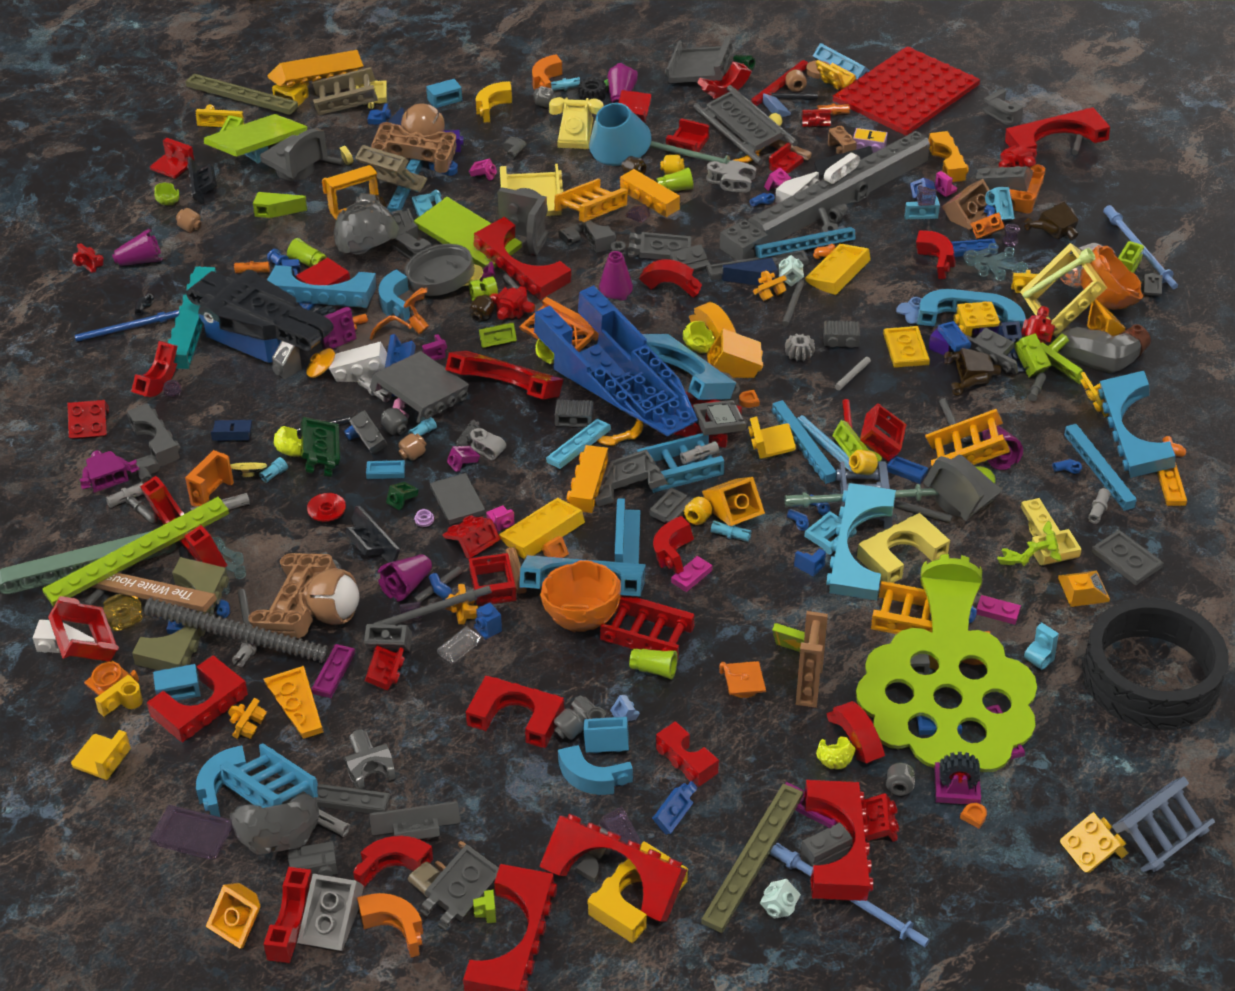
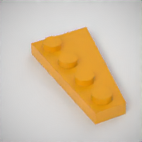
[264,666,323,739]

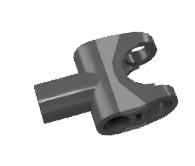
[344,729,396,790]

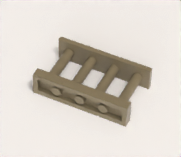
[312,67,378,116]
[354,145,427,192]

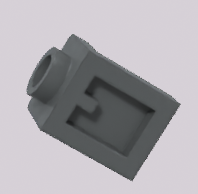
[1142,273,1162,297]

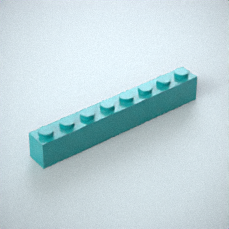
[168,267,216,369]

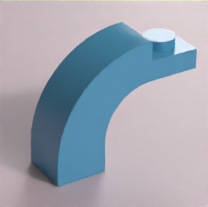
[379,269,410,321]
[558,745,633,795]
[196,746,248,819]

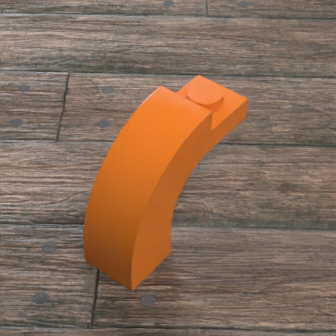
[532,54,563,90]
[357,893,423,957]

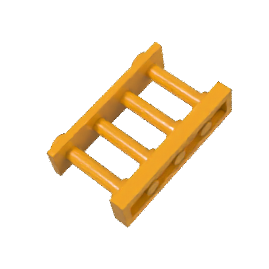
[554,179,628,222]
[925,409,1010,466]
[871,581,932,634]

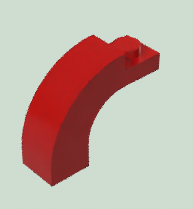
[697,62,752,99]
[916,230,955,279]
[639,259,702,298]
[131,341,178,397]
[653,516,694,574]
[826,701,885,763]
[353,836,433,889]

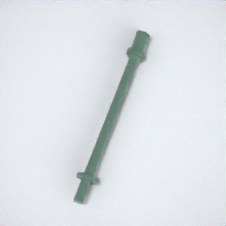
[650,141,732,164]
[784,484,939,508]

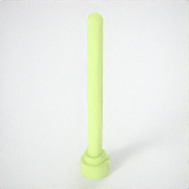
[1023,248,1095,299]

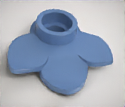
[896,297,922,324]

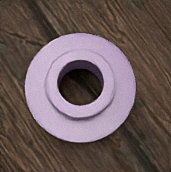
[414,509,434,527]

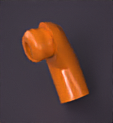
[353,314,368,330]
[1162,436,1186,457]

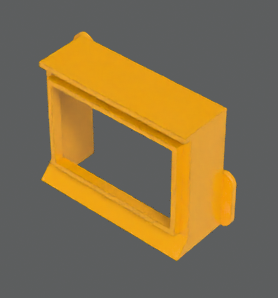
[322,165,379,219]

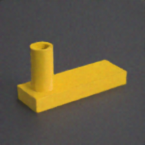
[196,104,244,127]

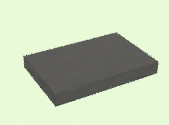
[430,473,486,525]
[1091,530,1164,585]

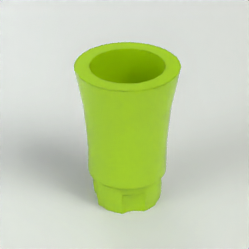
[656,168,694,192]
[287,238,327,267]
[629,649,678,679]

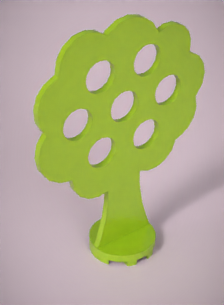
[856,554,1037,772]

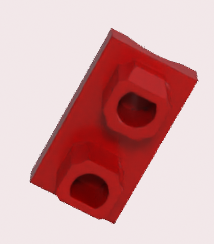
[802,109,831,126]
[72,244,104,273]

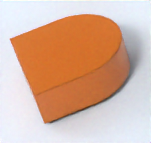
[739,390,760,408]
[960,803,987,829]

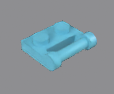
[412,190,441,217]
[805,511,857,555]

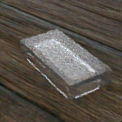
[437,626,481,664]

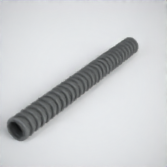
[144,597,328,663]

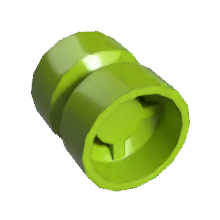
[469,276,498,301]

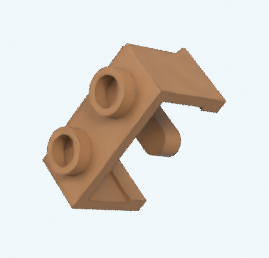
[828,126,857,154]

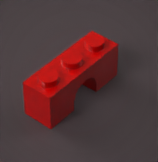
[656,721,719,787]

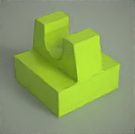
[473,890,496,923]

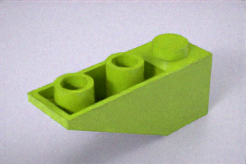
[253,192,307,218]

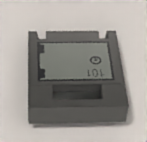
[693,400,747,435]

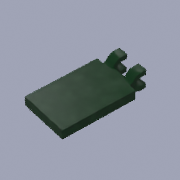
[301,417,340,477]

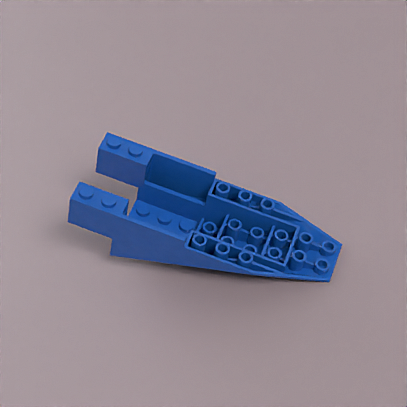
[534,285,698,436]

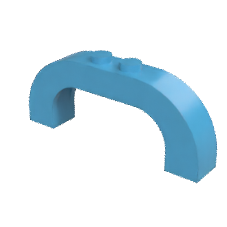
[917,289,1026,331]

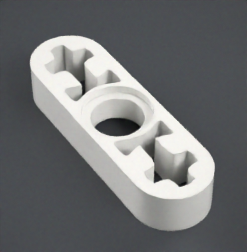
[824,153,860,184]

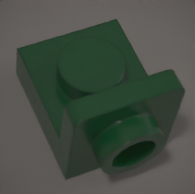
[386,482,419,510]

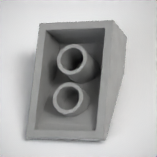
[297,874,364,951]

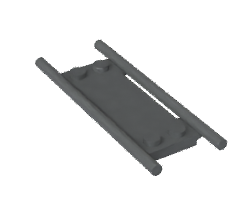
[693,85,798,165]

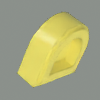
[340,146,354,166]

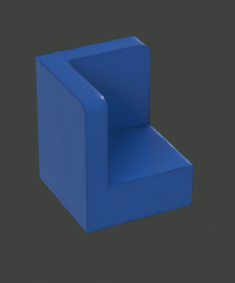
[910,178,936,199]
[794,548,826,577]

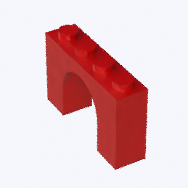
[147,656,248,742]
[466,676,564,749]

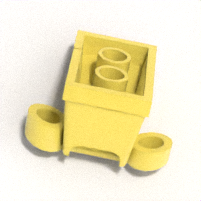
[549,97,604,149]

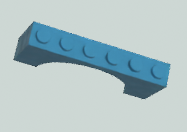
[267,265,376,308]
[642,334,736,400]
[1098,371,1176,478]
[520,555,646,596]

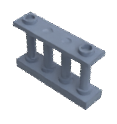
[836,461,893,529]
[1112,776,1215,872]

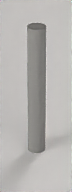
[835,357,871,390]

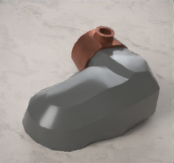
[1058,324,1151,374]

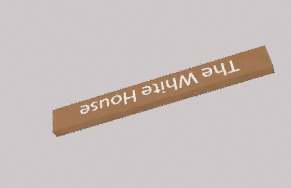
[92,573,217,612]

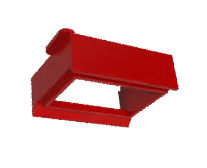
[48,596,119,662]

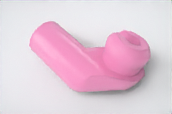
[393,398,409,418]

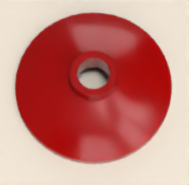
[307,493,346,522]

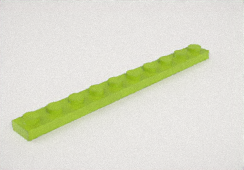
[42,497,229,607]

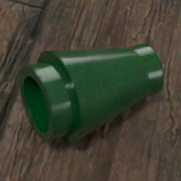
[733,54,756,70]

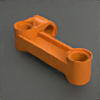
[1010,164,1045,213]

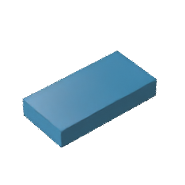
[366,460,405,479]

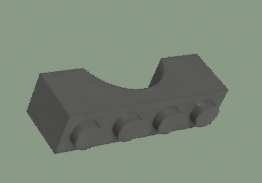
[127,403,180,467]

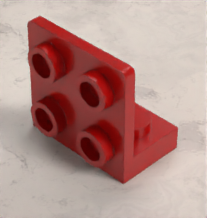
[619,90,652,123]
[150,138,195,178]
[67,400,109,439]
[443,515,501,558]

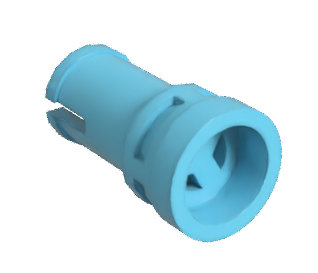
[408,417,437,436]
[259,457,288,483]

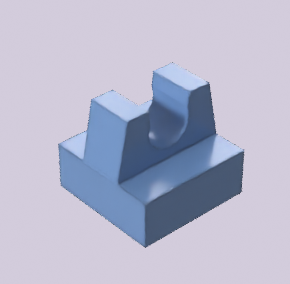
[610,695,640,721]

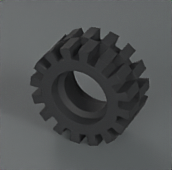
[579,77,606,101]

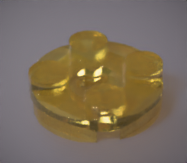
[103,594,143,631]

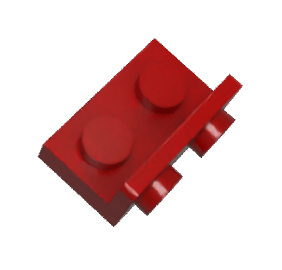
[769,143,804,174]
[862,793,899,842]

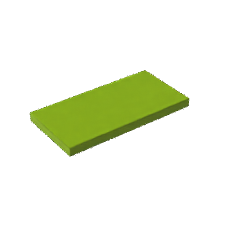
[204,114,307,157]
[414,197,522,269]

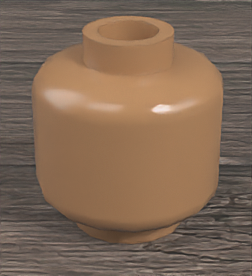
[785,70,807,92]
[176,208,202,233]
[398,433,426,461]

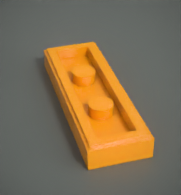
[1157,462,1187,506]

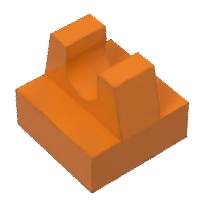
[541,536,569,558]

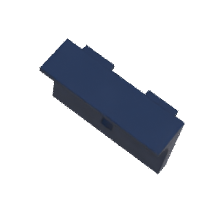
[211,420,252,441]

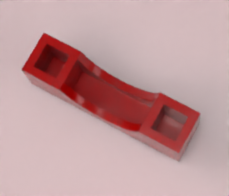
[264,867,312,963]

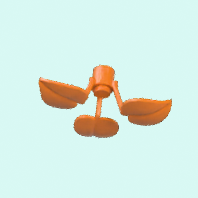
[370,287,429,341]

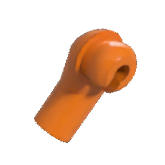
[813,244,836,259]

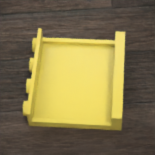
[500,164,563,216]

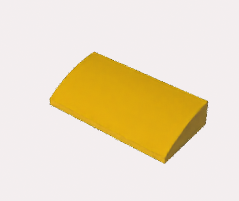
[805,244,870,295]
[499,498,585,560]

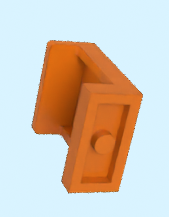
[185,450,234,507]

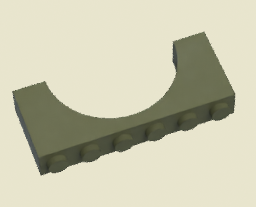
[132,557,229,671]

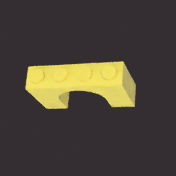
[857,513,950,583]

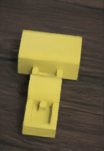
[1021,498,1081,566]

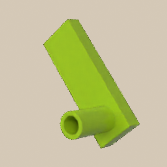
[1041,334,1083,384]
[832,420,882,461]

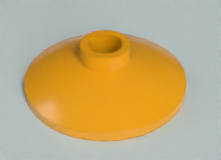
[306,348,335,378]

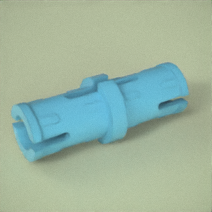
[551,77,580,91]
[711,521,752,542]

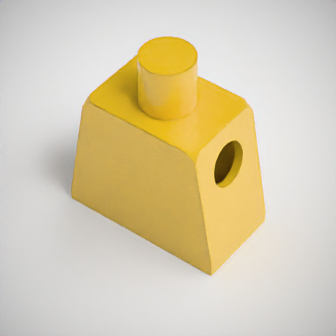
[272,81,309,107]

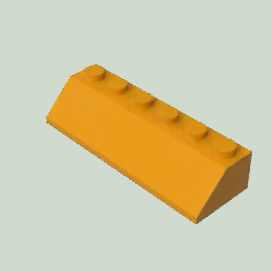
[267,50,364,87]

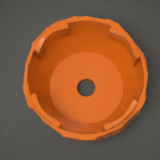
[1080,245,1143,310]
[540,560,621,632]

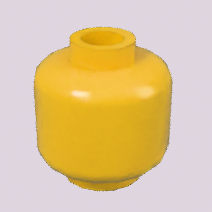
[661,155,684,175]
[849,450,878,475]
[684,497,712,525]

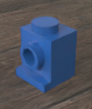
[474,603,502,640]

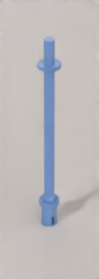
[1103,205,1178,289]
[770,843,930,947]

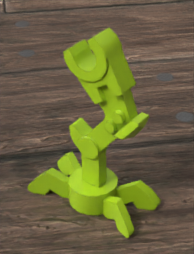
[997,521,1062,566]

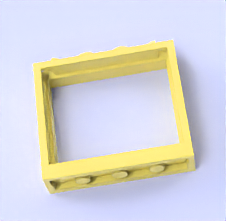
[1020,243,1107,337]

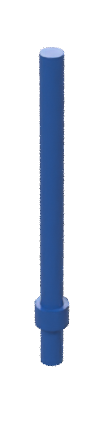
[75,310,179,342]

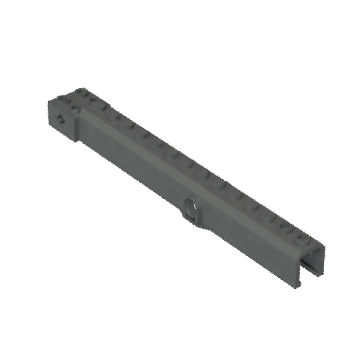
[720,131,930,260]

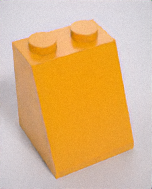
[707,328,763,378]
[702,477,765,526]

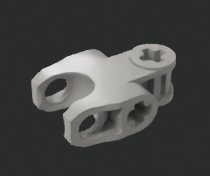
[706,160,756,192]

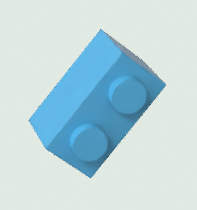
[426,79,462,108]
[153,664,201,701]
[584,717,629,753]

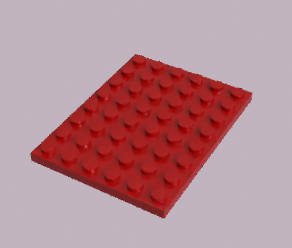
[833,47,980,136]

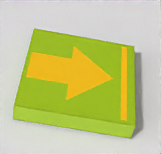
[772,623,805,652]

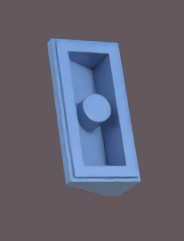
[763,94,791,117]

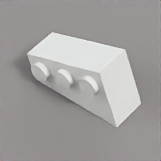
[329,341,387,382]

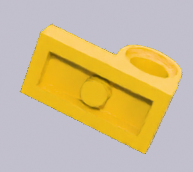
[95,675,143,716]

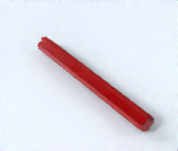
[751,60,808,106]

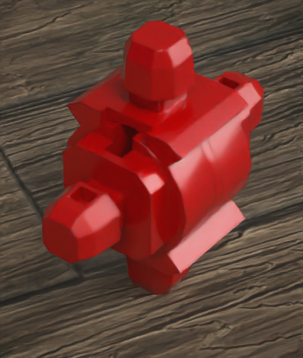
[999,145,1037,169]
[489,286,535,320]
[1021,306,1055,344]

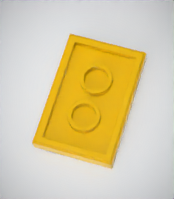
[883,326,930,368]

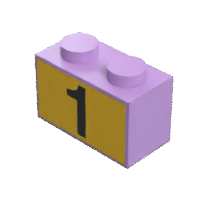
[853,128,888,153]

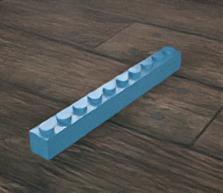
[387,158,424,212]
[755,227,855,258]
[771,400,837,484]
[1064,424,1136,511]

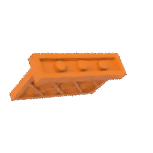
[520,297,598,352]

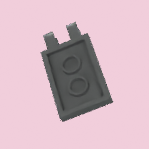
[628,232,691,260]
[419,844,499,931]

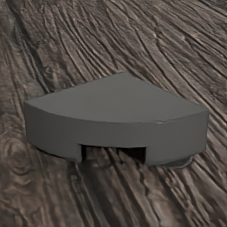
[576,853,599,883]

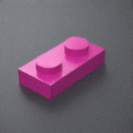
[671,556,712,592]
[977,595,1021,625]

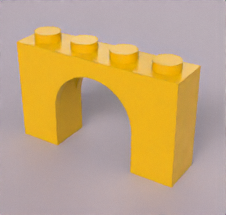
[588,841,688,944]

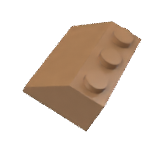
[942,179,996,230]

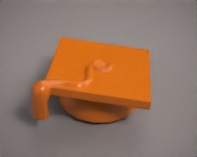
[84,661,139,696]
[719,661,766,698]

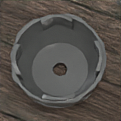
[334,201,400,255]
[230,794,319,855]

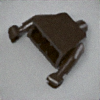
[1024,202,1079,240]
[944,348,1001,396]

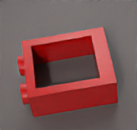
[860,403,906,461]
[469,553,517,606]

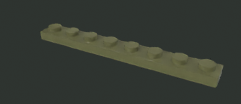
[186,74,298,115]
[701,784,803,933]

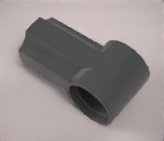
[571,695,606,719]

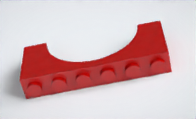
[1005,107,1110,158]
[473,216,572,300]
[445,351,563,399]
[140,476,228,568]
[804,780,873,901]
[539,814,687,922]
[463,864,557,991]

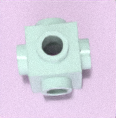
[779,255,804,286]
[760,879,801,919]

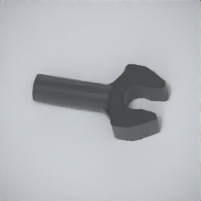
[818,207,838,233]

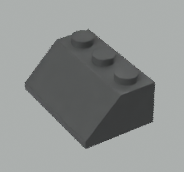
[975,166,1033,192]

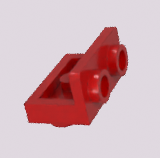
[365,645,405,691]

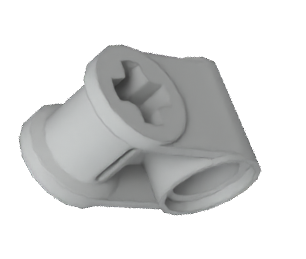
[470,428,506,460]

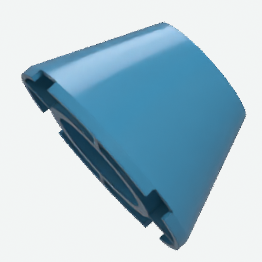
[589,103,652,166]

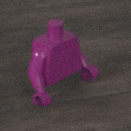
[79,450,140,493]

